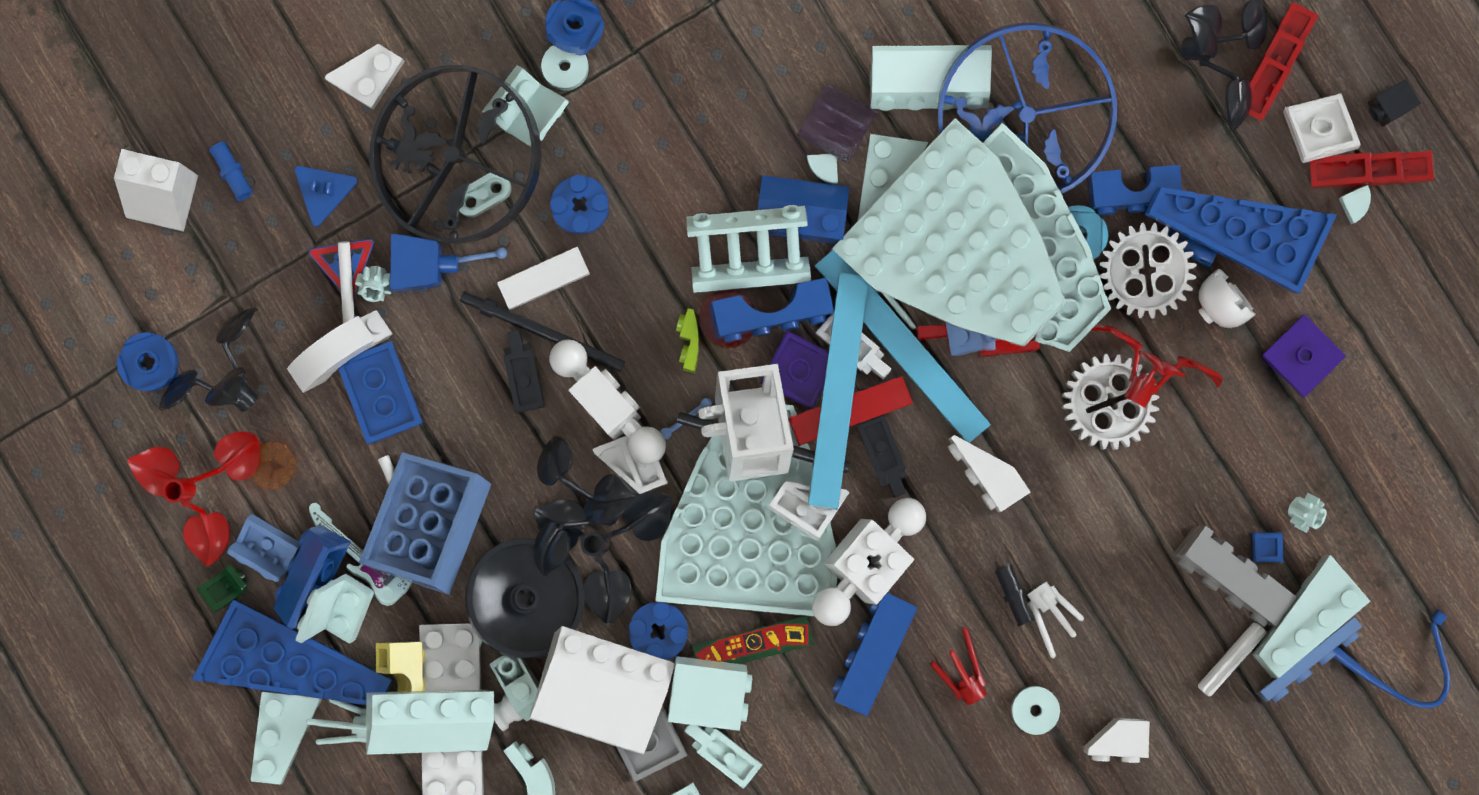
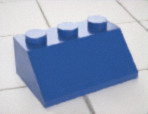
[755,175,849,244]
[273,525,351,629]

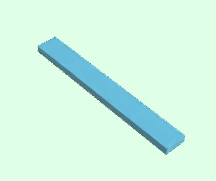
[815,250,991,443]
[808,272,868,510]

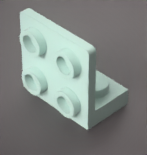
[482,65,569,147]
[296,574,375,644]

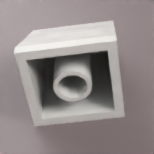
[114,149,198,232]

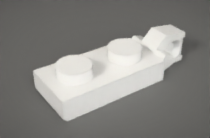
[816,313,891,379]

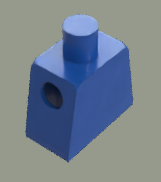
[390,234,459,293]

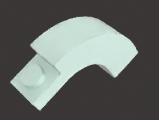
[504,741,555,795]

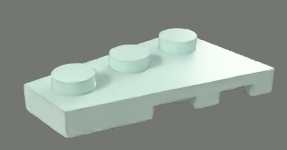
[857,134,928,222]
[251,691,322,785]

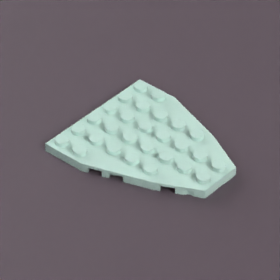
[832,118,1066,347]
[983,123,1111,352]
[656,405,837,616]

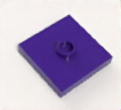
[1261,314,1346,398]
[760,331,829,409]

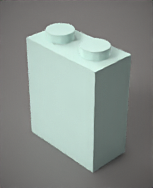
[668,656,752,731]

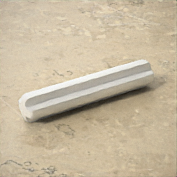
[1198,623,1266,696]

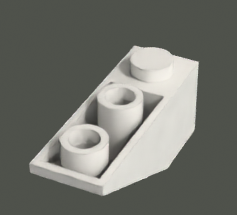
[948,435,1030,512]

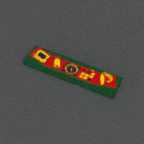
[692,616,814,664]

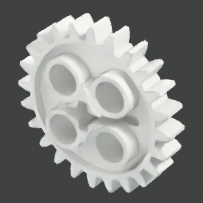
[1099,223,1197,319]
[1062,354,1159,450]

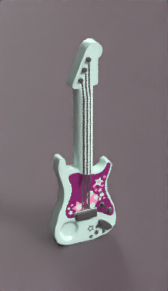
[309,503,412,606]

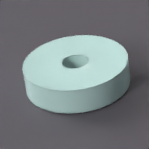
[541,45,589,91]
[1011,686,1060,735]

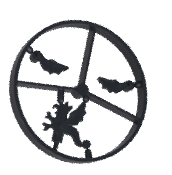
[369,65,542,244]

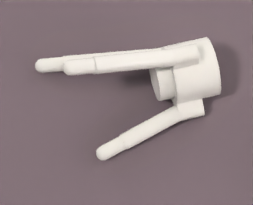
[1027,581,1084,658]

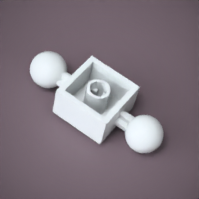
[549,340,666,465]
[812,498,926,626]

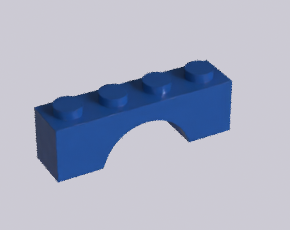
[708,278,834,343]

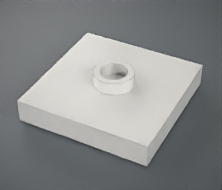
[1283,94,1361,163]

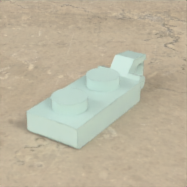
[684,724,762,789]

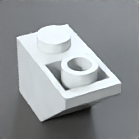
[1083,718,1150,763]

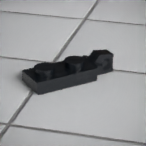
[503,330,545,414]
[856,414,907,498]

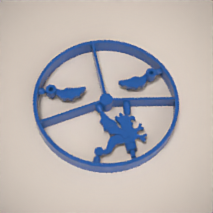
[937,23,1117,194]

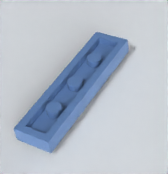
[1258,617,1363,703]

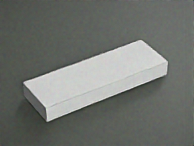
[497,247,590,310]

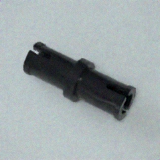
[995,564,1036,627]

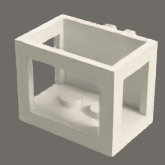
[698,364,794,481]

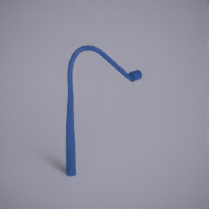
[1321,609,1450,708]

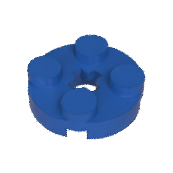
[545,0,604,56]
[550,175,609,234]
[117,332,179,392]
[629,602,688,660]

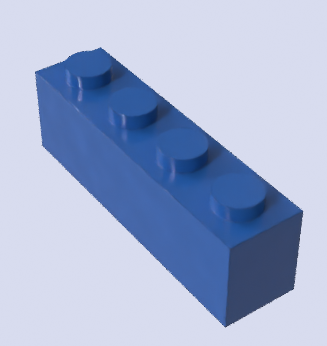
[831,593,918,716]

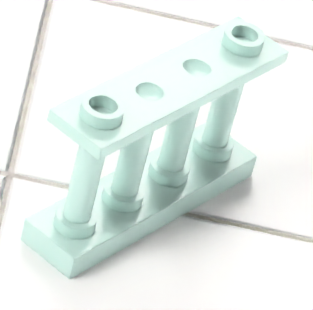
[686,205,811,293]

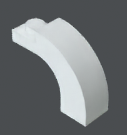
[287,310,392,393]

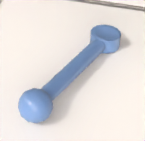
[459,247,507,263]
[660,398,712,440]

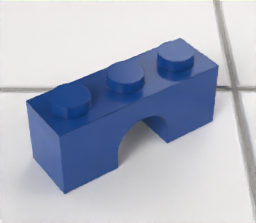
[1087,165,1182,216]

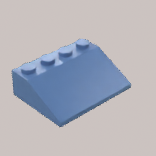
[359,452,491,595]

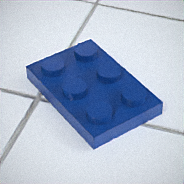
[338,341,424,445]

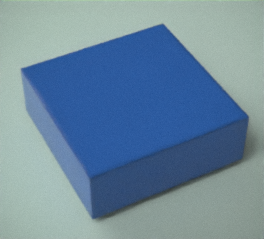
[1250,532,1283,562]

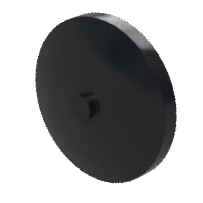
[465,538,585,659]

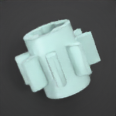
[355,266,392,302]
[1288,493,1327,533]

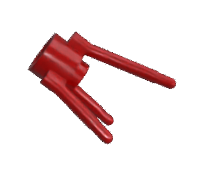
[930,627,987,705]

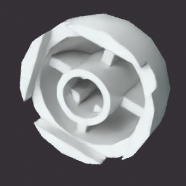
[1198,269,1256,328]

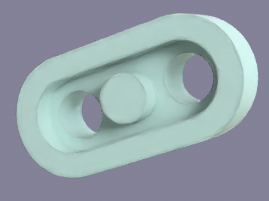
[459,173,511,217]

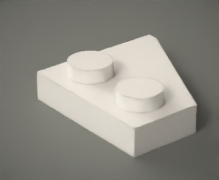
[324,44,405,110]
[593,436,667,494]
[768,481,849,541]

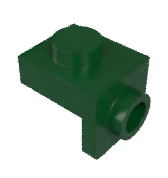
[196,564,247,614]

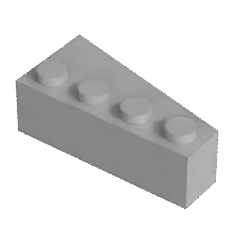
[1173,526,1297,627]

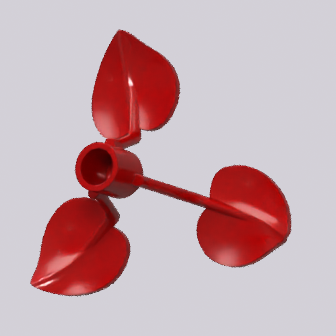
[1090,324,1223,408]
[127,431,260,566]

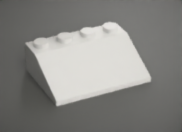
[529,626,675,755]

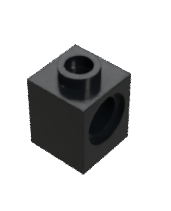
[1368,79,1421,127]

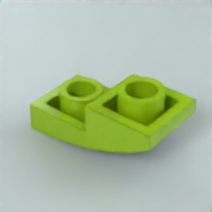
[676,308,699,374]

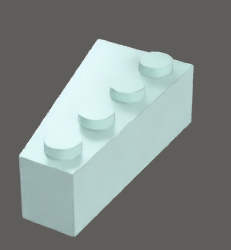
[1252,555,1370,678]

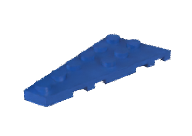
[1145,187,1337,294]
[192,599,394,705]

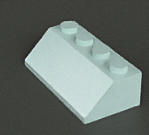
[870,45,992,111]
[366,690,494,755]

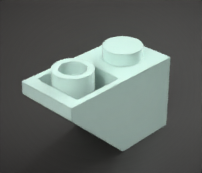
[489,655,539,721]

